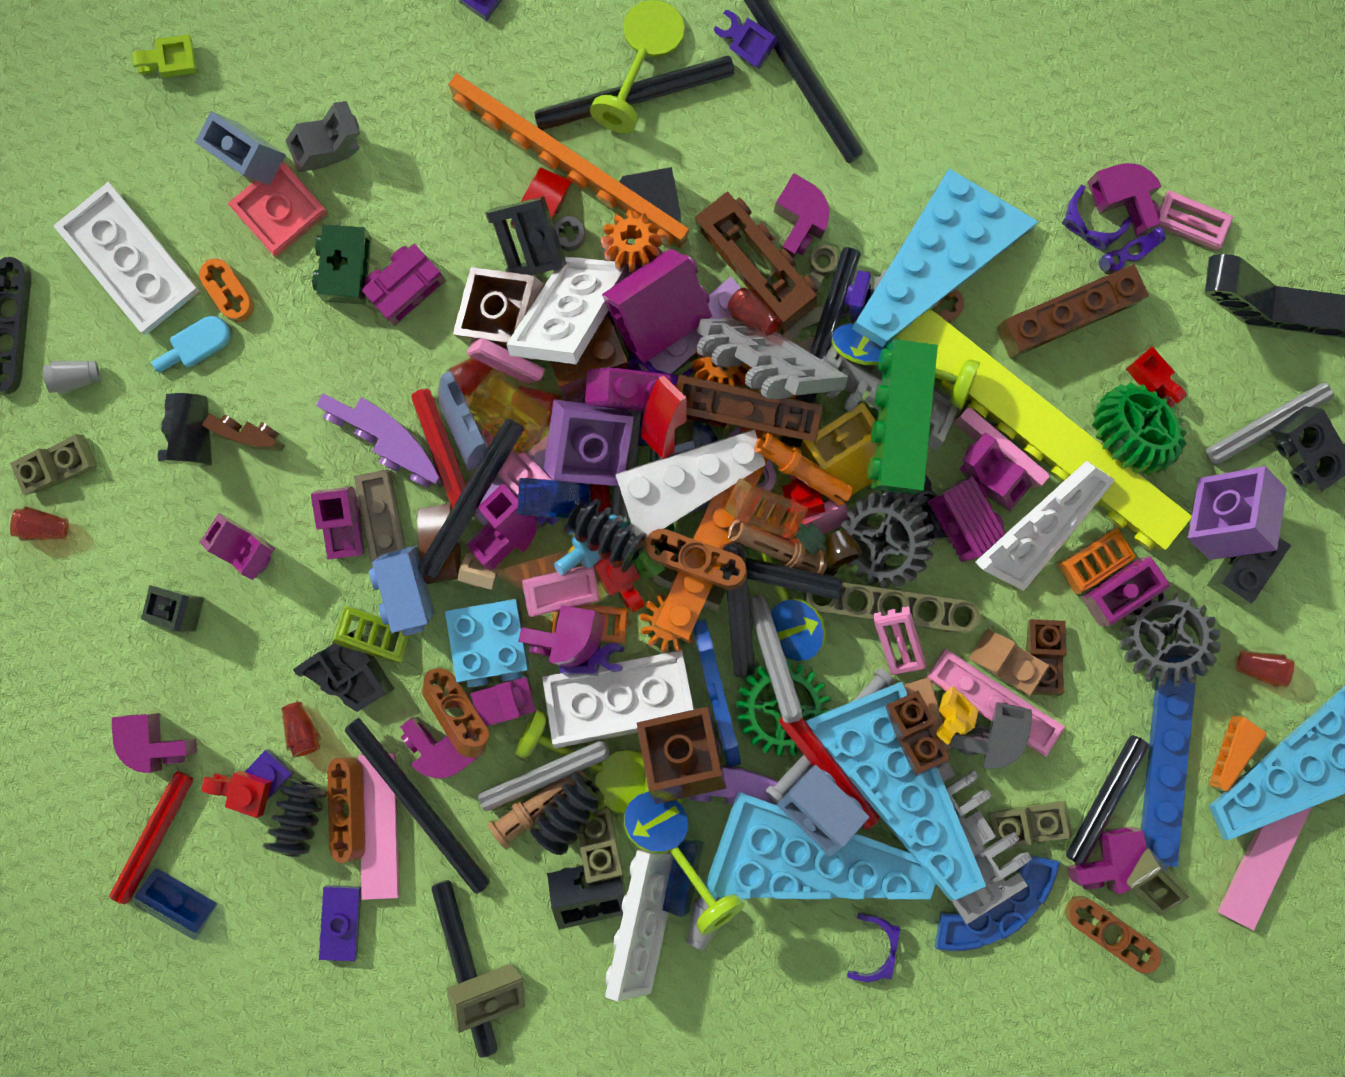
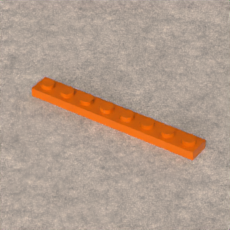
[448,73,689,249]
[653,389,796,641]

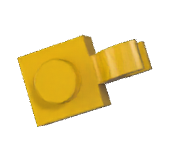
[936,686,979,745]

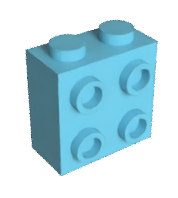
[445,599,530,688]

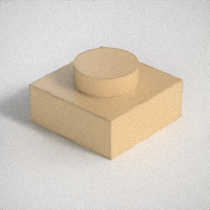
[457,550,502,590]

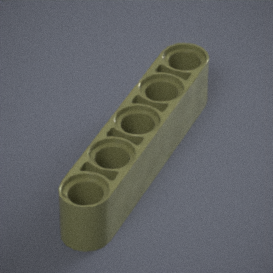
[803,582,981,633]

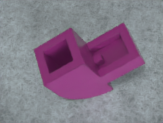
[1087,163,1162,237]
[774,173,829,259]
[960,433,1032,511]
[466,483,537,571]
[311,486,365,560]
[200,513,275,580]
[518,605,606,667]
[471,677,536,726]
[112,713,197,773]
[400,716,481,778]
[1068,826,1147,894]

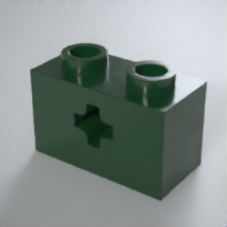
[312,224,371,305]

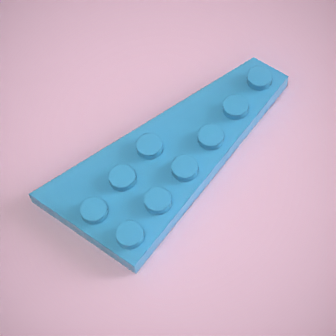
[852,168,1039,347]
[805,682,986,901]
[1209,686,1345,840]
[701,791,936,899]

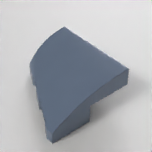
[438,371,489,471]

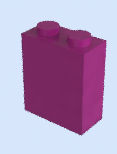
[602,248,713,363]

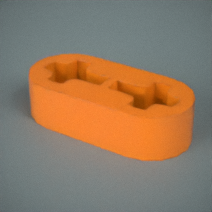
[199,259,254,322]

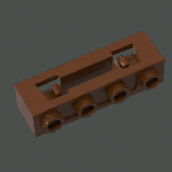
[695,191,818,332]
[996,264,1149,359]
[676,375,824,442]

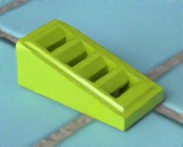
[332,606,410,664]

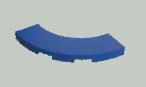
[693,619,742,767]
[934,855,1060,951]

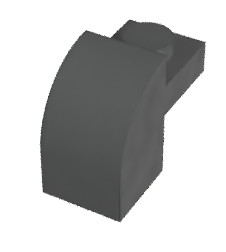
[285,101,360,172]
[950,702,1032,769]

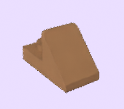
[969,629,1049,697]

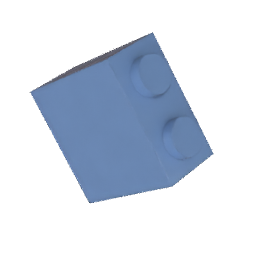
[369,545,435,636]

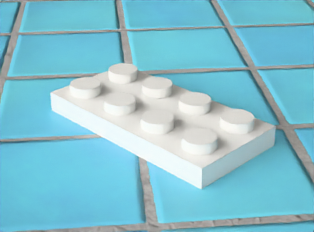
[54,182,200,335]
[507,257,630,364]
[542,650,694,749]
[605,850,679,1002]

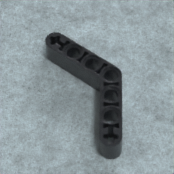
[1204,254,1345,338]

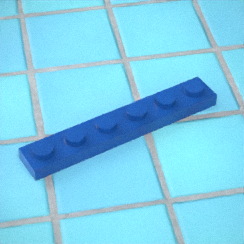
[1141,657,1196,867]

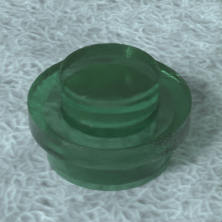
[794,523,827,556]

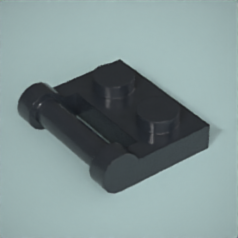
[485,196,567,275]

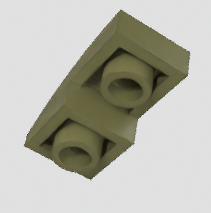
[10,434,97,495]
[990,800,1073,847]
[578,808,623,884]

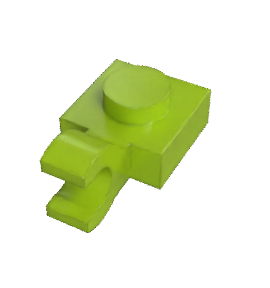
[131,34,198,78]

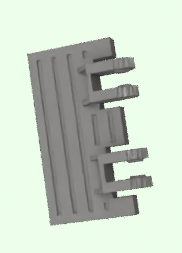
[696,316,848,400]
[823,323,958,451]
[937,762,1032,924]

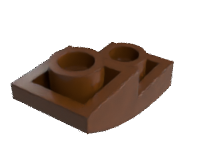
[202,414,285,451]
[417,503,461,584]
[1026,619,1066,696]
[885,690,950,777]

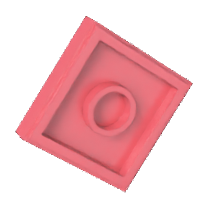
[228,161,328,258]

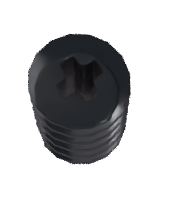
[564,499,647,573]
[530,772,605,855]
[263,777,328,857]

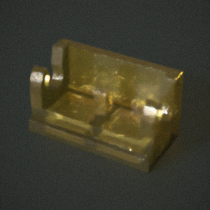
[469,373,551,454]

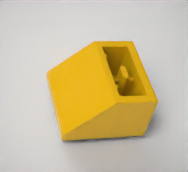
[800,402,876,500]

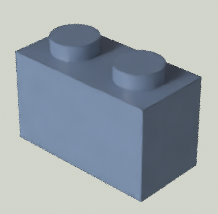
[195,111,286,185]
[777,765,869,857]

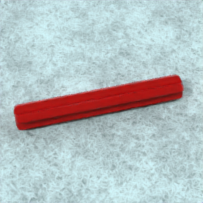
[411,389,476,517]
[779,716,879,830]
[110,771,193,905]

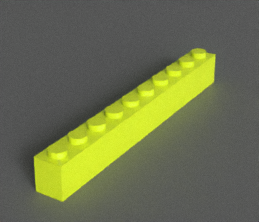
[892,309,1192,551]

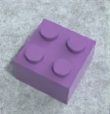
[544,400,634,486]
[1188,466,1287,560]

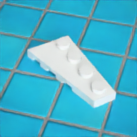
[615,429,766,538]
[975,461,1115,591]

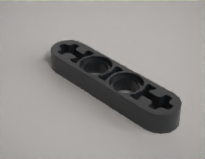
[0,257,32,395]

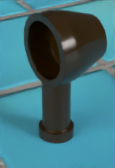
[822,530,863,577]

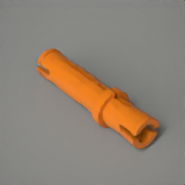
[754,432,853,506]

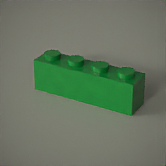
[867,339,938,494]

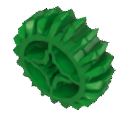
[1092,382,1187,476]
[735,660,831,757]

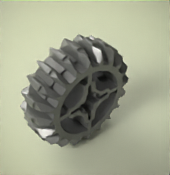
[841,491,936,588]
[1120,592,1221,688]

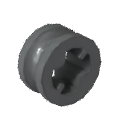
[554,216,585,251]

